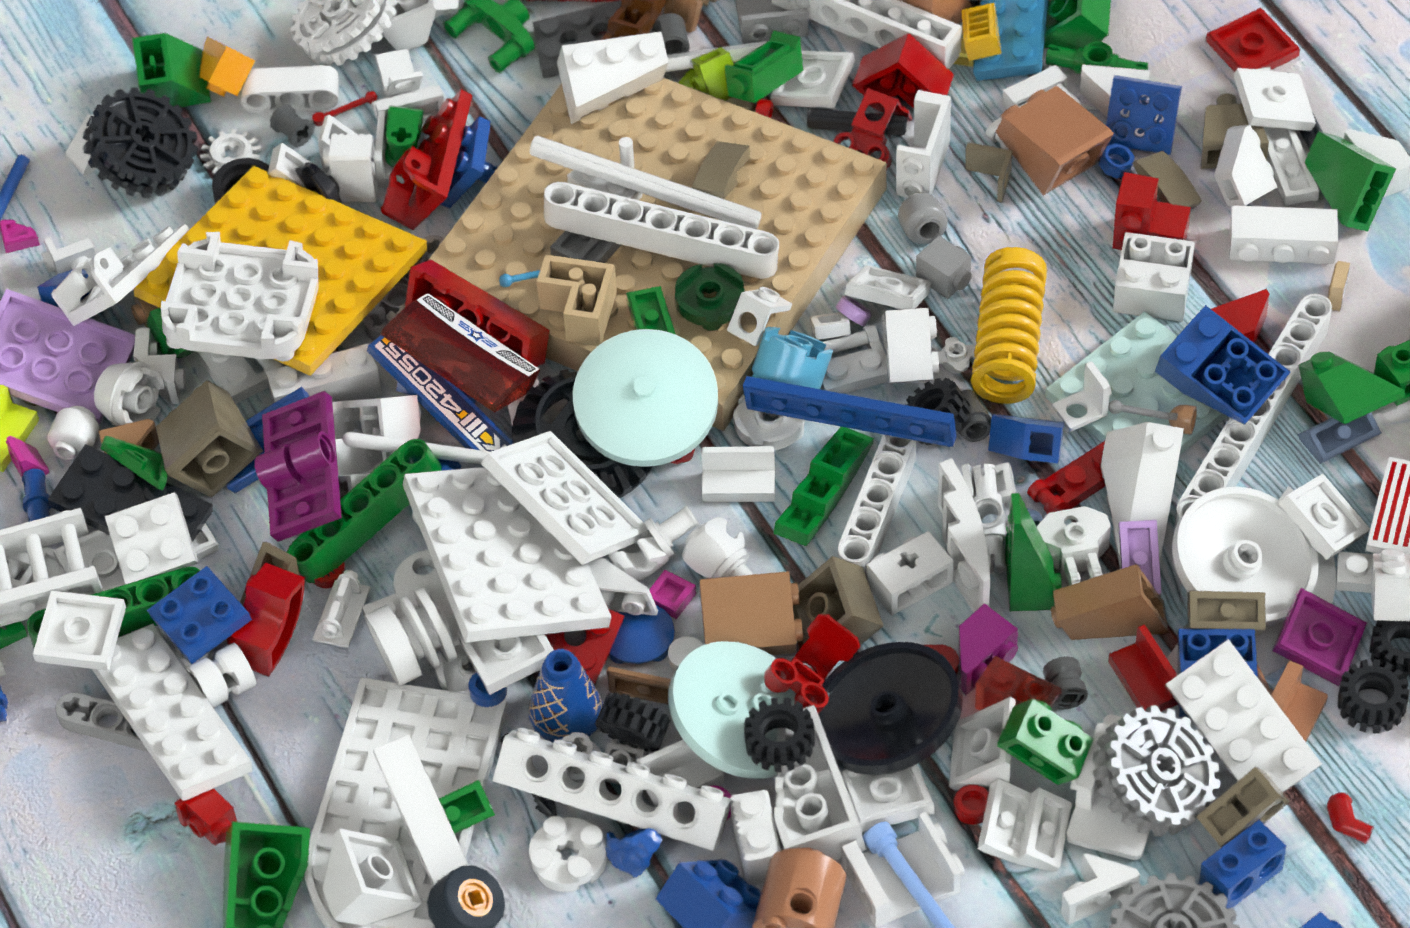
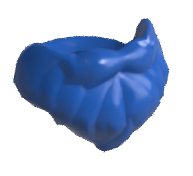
[606,828,662,878]

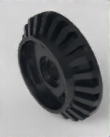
[512,369,653,498]

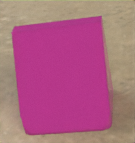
[6,436,49,478]

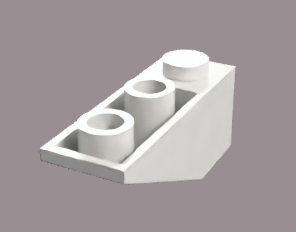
[588,557,658,616]

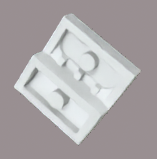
[977,778,1072,871]

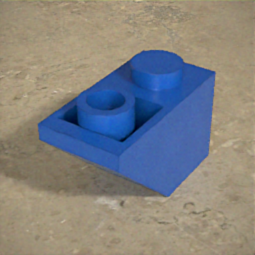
[988,414,1064,464]

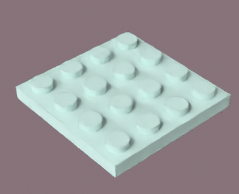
[1045,311,1228,456]

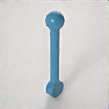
[499,270,540,288]

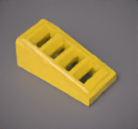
[962,3,1002,61]

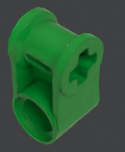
[385,105,423,168]

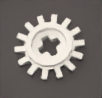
[200,129,261,175]

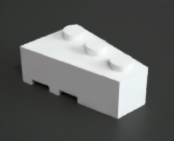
[557,32,669,124]

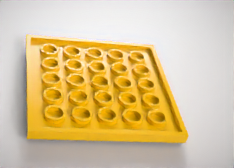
[133,166,427,376]

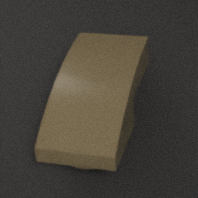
[692,141,750,199]
[1132,151,1202,209]

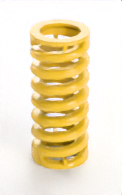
[971,247,1047,404]

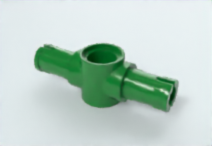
[1045,41,1149,74]

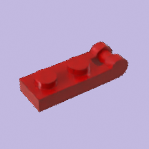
[1027,441,1106,515]

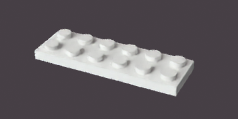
[92,624,253,801]

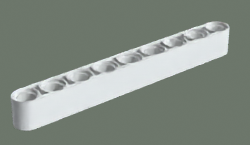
[1174,294,1332,530]

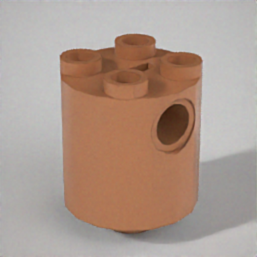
[753,848,846,928]

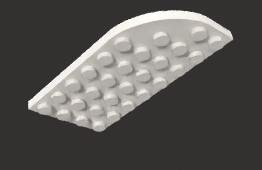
[305,677,508,928]

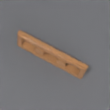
[607,666,671,705]

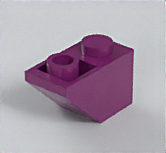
[958,603,1018,696]

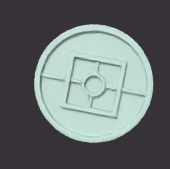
[668,641,796,779]

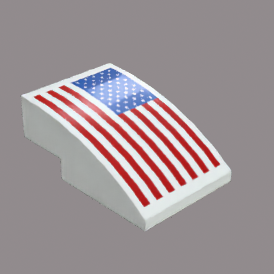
[1365,457,1410,554]

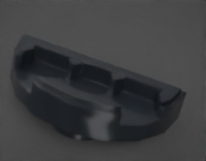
[295,162,342,204]

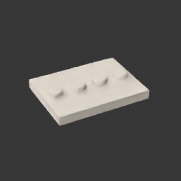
[481,431,649,565]

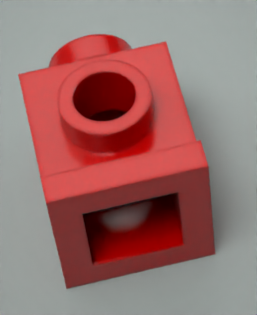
[174,788,237,846]

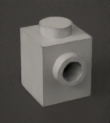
[916,236,972,299]

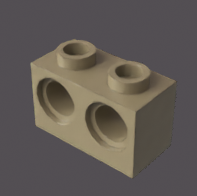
[1196,766,1290,847]

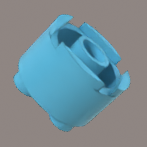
[752,327,833,389]

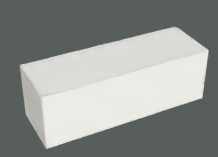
[1002,65,1067,109]

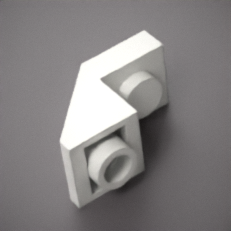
[134,328,186,404]

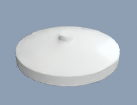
[1172,487,1318,627]

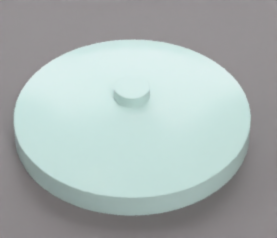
[573,329,718,467]

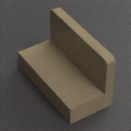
[1183,591,1266,636]

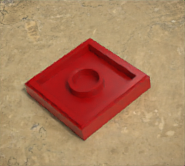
[1206,8,1300,72]

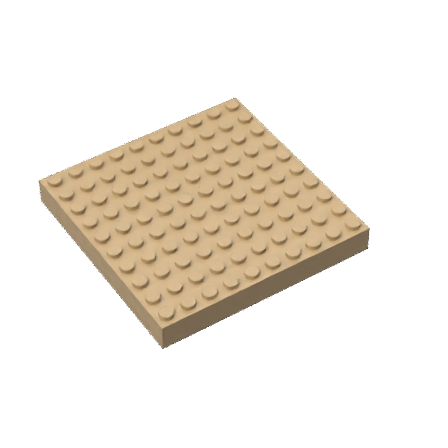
[429,78,886,431]

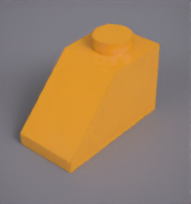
[199,36,255,97]

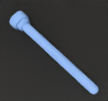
[863,821,954,928]

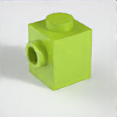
[691,47,734,101]

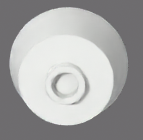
[94,362,165,426]

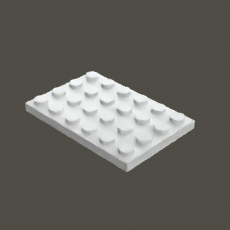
[403,467,611,642]

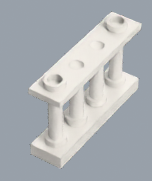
[0,508,103,627]

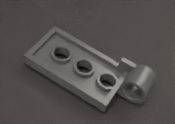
[532,0,690,78]

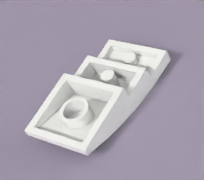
[938,458,990,612]

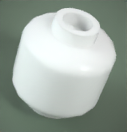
[47,406,100,460]

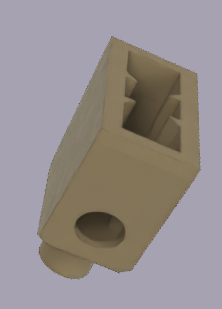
[1201,93,1269,169]

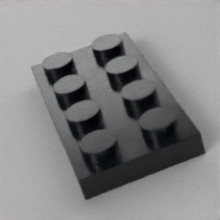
[48,444,213,542]

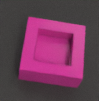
[649,570,696,620]

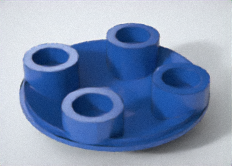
[609,605,675,664]

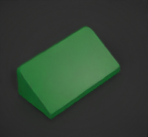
[438,780,495,834]

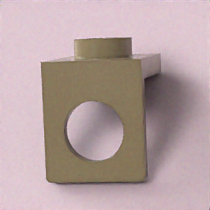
[965,142,1012,203]

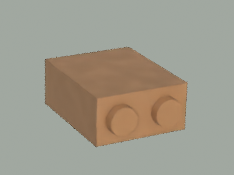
[700,571,803,655]

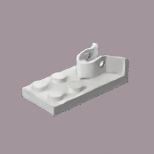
[52,224,190,326]

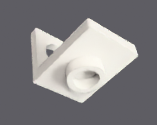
[375,49,423,97]
[727,287,792,346]
[1052,361,1111,431]

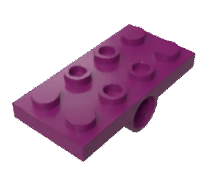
[255,390,342,542]

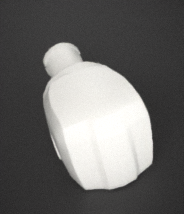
[608,505,700,581]
[682,517,754,579]

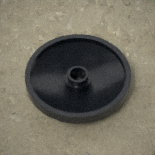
[818,642,963,775]

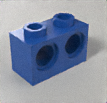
[1198,820,1287,909]

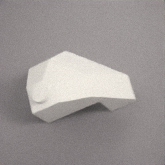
[332,395,421,499]

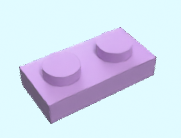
[1118,520,1162,595]

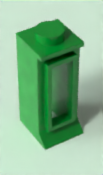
[725,30,803,103]

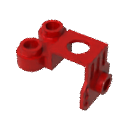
[833,88,913,170]
[764,614,860,714]

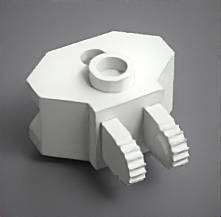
[1036,506,1111,586]

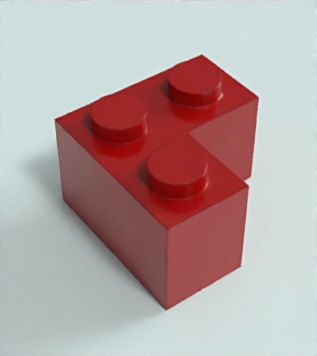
[852,33,954,109]
[1112,172,1191,250]

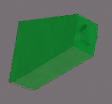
[1304,131,1397,232]

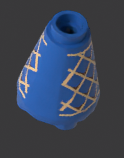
[529,649,603,743]

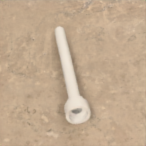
[343,432,506,465]

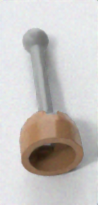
[1108,400,1197,435]

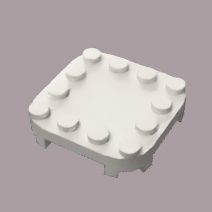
[161,232,319,361]

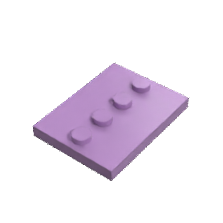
[0,289,135,425]

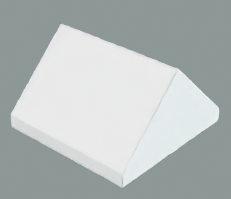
[949,697,1016,791]

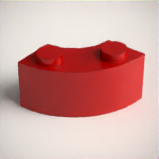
[227,563,305,677]

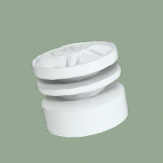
[364,587,457,686]

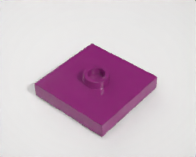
[1272,588,1367,686]

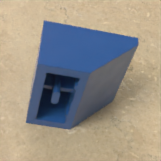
[1177,629,1258,718]
[655,859,761,928]

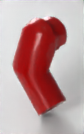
[1327,792,1374,844]

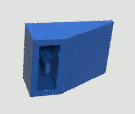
[1155,305,1290,425]

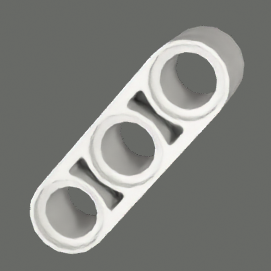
[241,65,339,113]

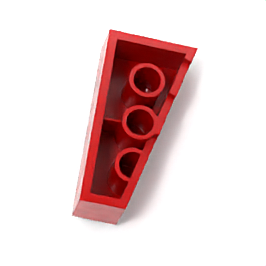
[401,260,550,370]

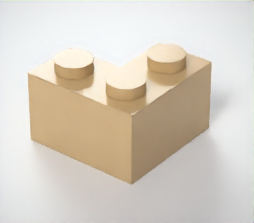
[537,254,617,346]

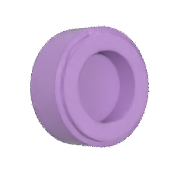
[836,295,872,326]

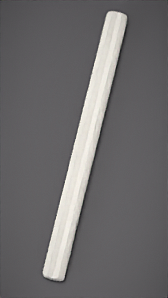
[530,136,761,229]

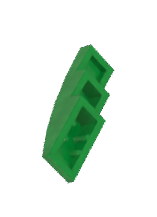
[773,427,874,546]

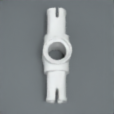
[972,464,1008,574]

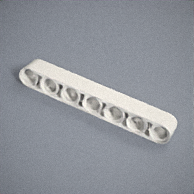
[544,182,779,279]

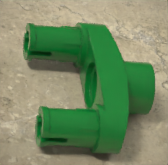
[443,0,535,74]

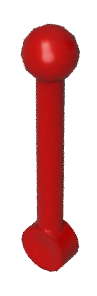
[312,91,378,126]

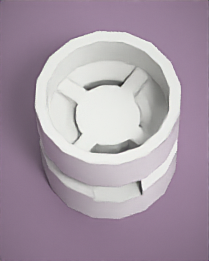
[186,643,256,708]

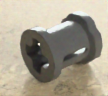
[270,104,314,147]

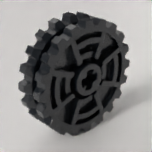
[82,87,198,198]

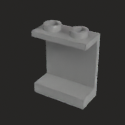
[735,0,808,44]

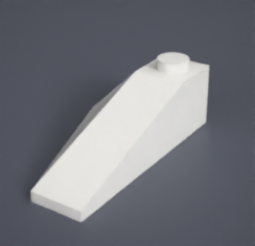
[1101,422,1184,569]
[774,705,866,860]

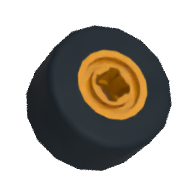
[427,866,505,928]

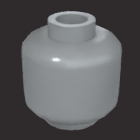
[898,193,948,244]

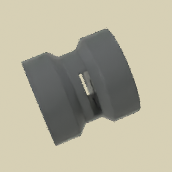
[1043,656,1088,709]

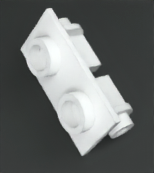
[313,570,371,648]

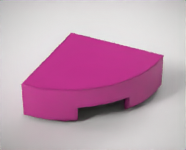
[0,220,40,253]

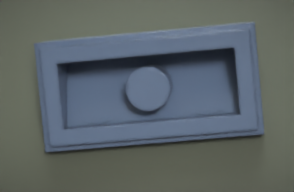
[1297,412,1381,464]

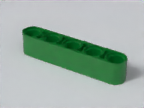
[287,439,442,583]
[27,566,200,648]

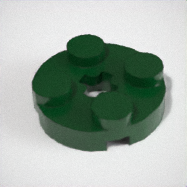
[675,263,745,331]

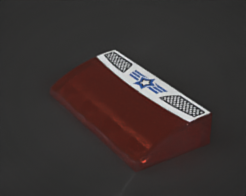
[380,293,540,413]

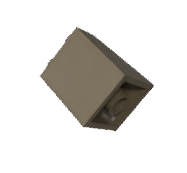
[156,380,263,498]

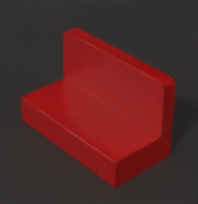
[1108,624,1178,712]

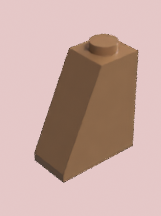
[1051,564,1168,640]

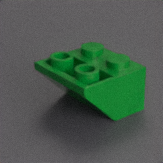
[132,33,211,107]

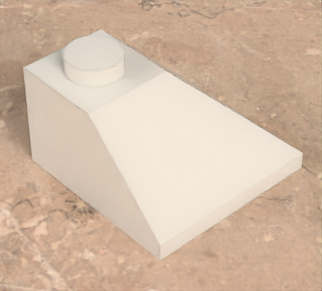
[323,829,421,925]

